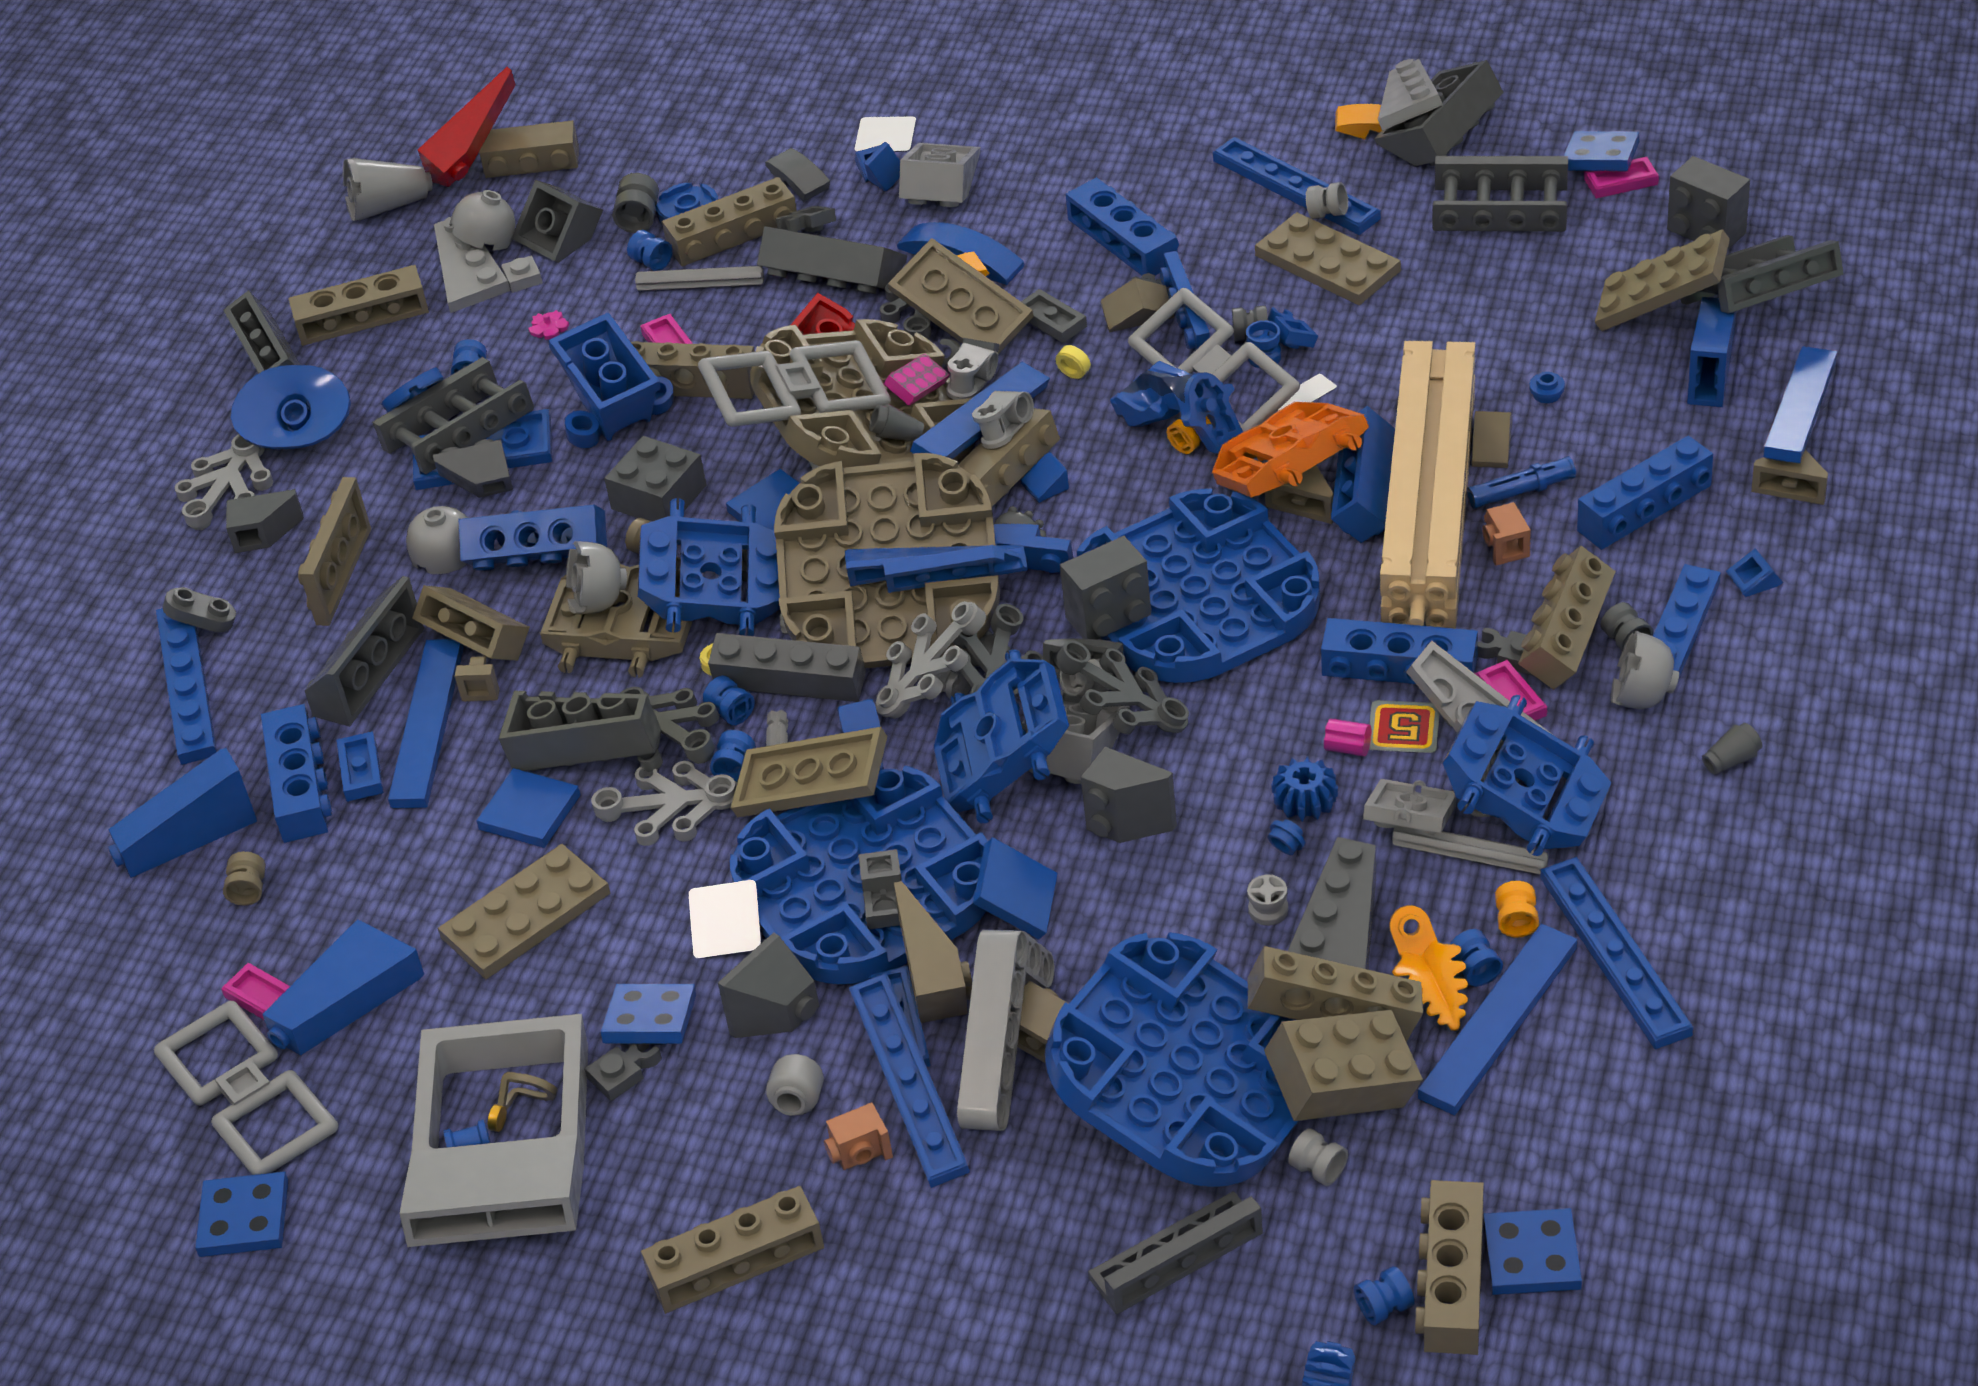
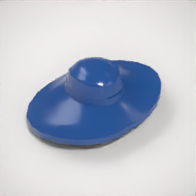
[231,365,351,449]

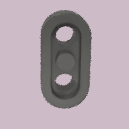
[162,587,236,632]

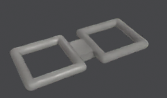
[1128,288,1300,432]
[698,340,891,427]
[154,1001,338,1175]

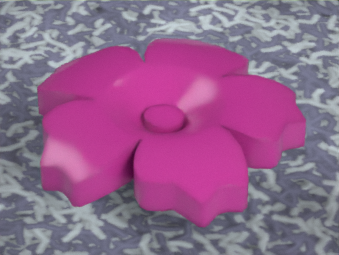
[528,310,569,339]

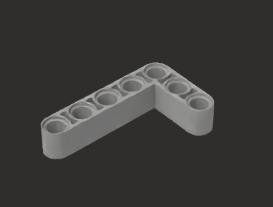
[957,930,1055,1131]

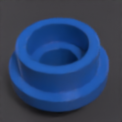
[1529,372,1565,403]
[1267,819,1306,855]

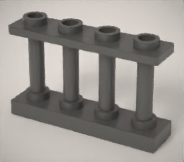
[1432,156,1568,232]
[1680,235,1844,313]
[372,357,534,474]

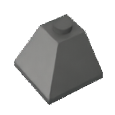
[718,932,819,1038]

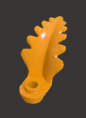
[1389,905,1468,1031]

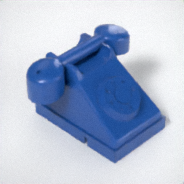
[549,312,674,449]

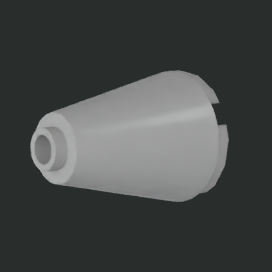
[343,158,432,221]

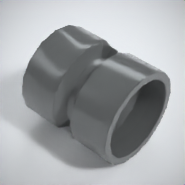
[612,173,659,233]

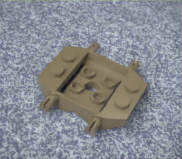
[540,556,692,678]

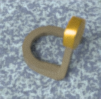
[488,1072,558,1132]

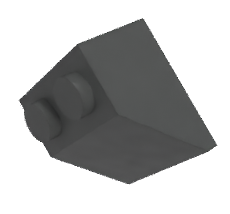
[513,180,603,263]
[1081,747,1177,843]

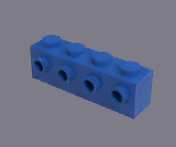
[1331,406,1395,543]
[1577,435,1713,550]

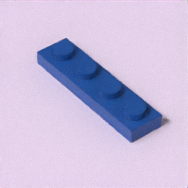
[1160,251,1210,352]
[1653,564,1721,680]

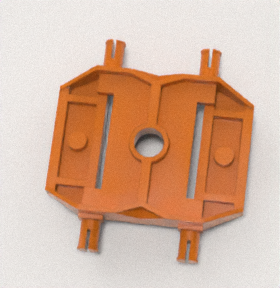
[1212,402,1369,497]

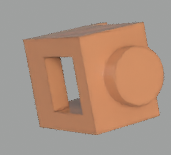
[1482,502,1531,566]
[824,1102,893,1170]

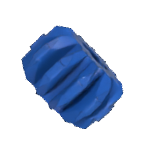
[1271,756,1338,822]
[1302,1341,1356,1386]

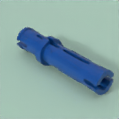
[1467,456,1576,509]

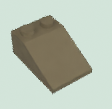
[894,881,972,1023]

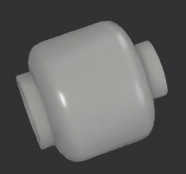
[766,1054,824,1116]

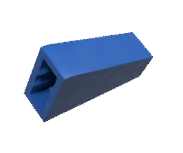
[1687,297,1736,407]
[108,747,257,878]
[262,919,424,1055]

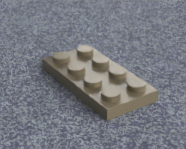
[1255,212,1401,305]
[1595,229,1730,331]
[888,238,1034,354]
[298,477,371,626]
[731,727,888,818]
[438,844,611,979]

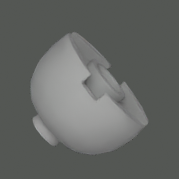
[449,190,516,250]
[406,506,468,574]
[566,541,627,614]
[1611,631,1679,709]

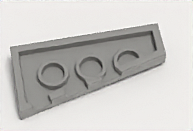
[1378,59,1443,131]
[434,216,510,313]

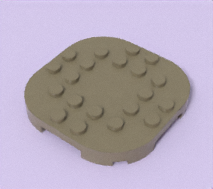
[750,319,975,468]
[774,453,1000,669]

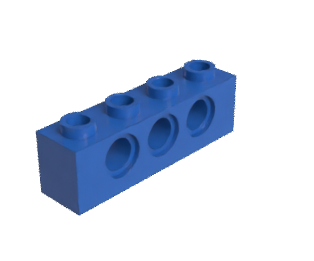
[1066,177,1179,276]
[458,504,607,571]
[1321,618,1478,684]
[261,704,332,843]

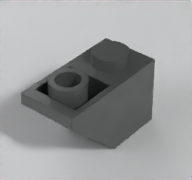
[433,439,513,498]
[226,489,304,553]

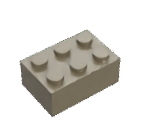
[1264,1010,1423,1121]

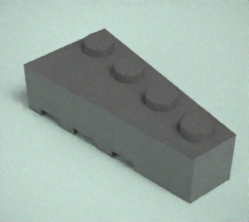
[498,690,661,771]
[1288,837,1376,970]

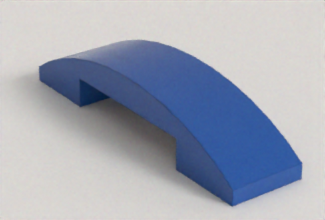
[897,222,1024,285]

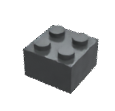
[1667,156,1750,250]
[604,436,707,522]
[1060,536,1151,639]

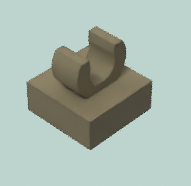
[455,656,500,701]

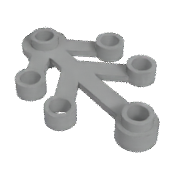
[175,434,273,530]
[875,601,986,719]
[591,761,737,846]

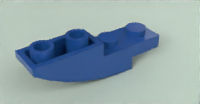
[994,524,1073,573]

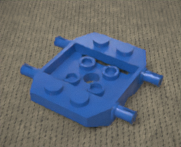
[637,498,780,636]
[934,649,1069,823]
[1443,695,1611,856]

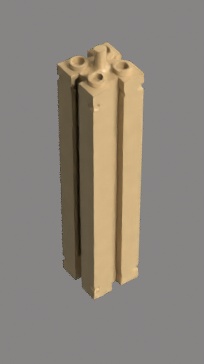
[1380,341,1475,628]

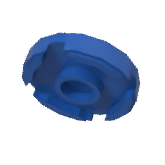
[656,182,718,224]
[381,367,444,413]

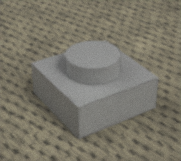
[501,255,543,293]

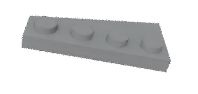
[1406,640,1553,783]

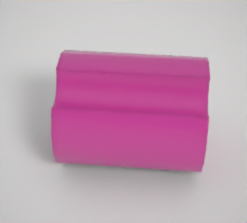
[1324,718,1372,757]

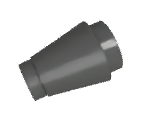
[869,404,924,441]
[1702,722,1763,775]

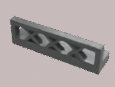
[1088,1191,1263,1315]

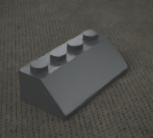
[1374,60,1504,166]
[757,226,907,294]
[305,576,424,727]

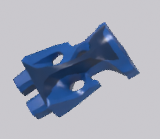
[1110,361,1243,453]

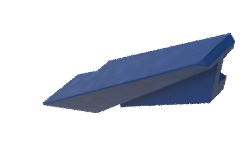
[845,545,1028,593]

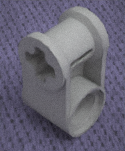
[946,343,999,400]
[972,391,1034,449]

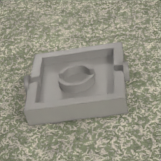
[1363,779,1457,835]

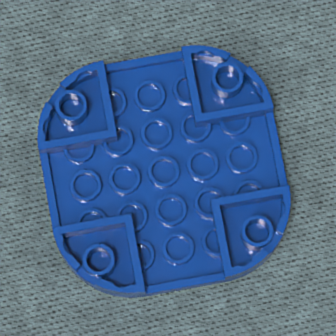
[1077,489,1320,683]
[730,763,988,984]
[1045,932,1301,1187]

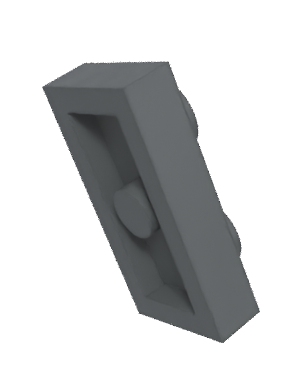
[1021,289,1087,343]

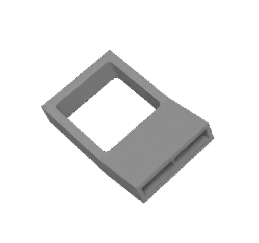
[399,1014,588,1247]

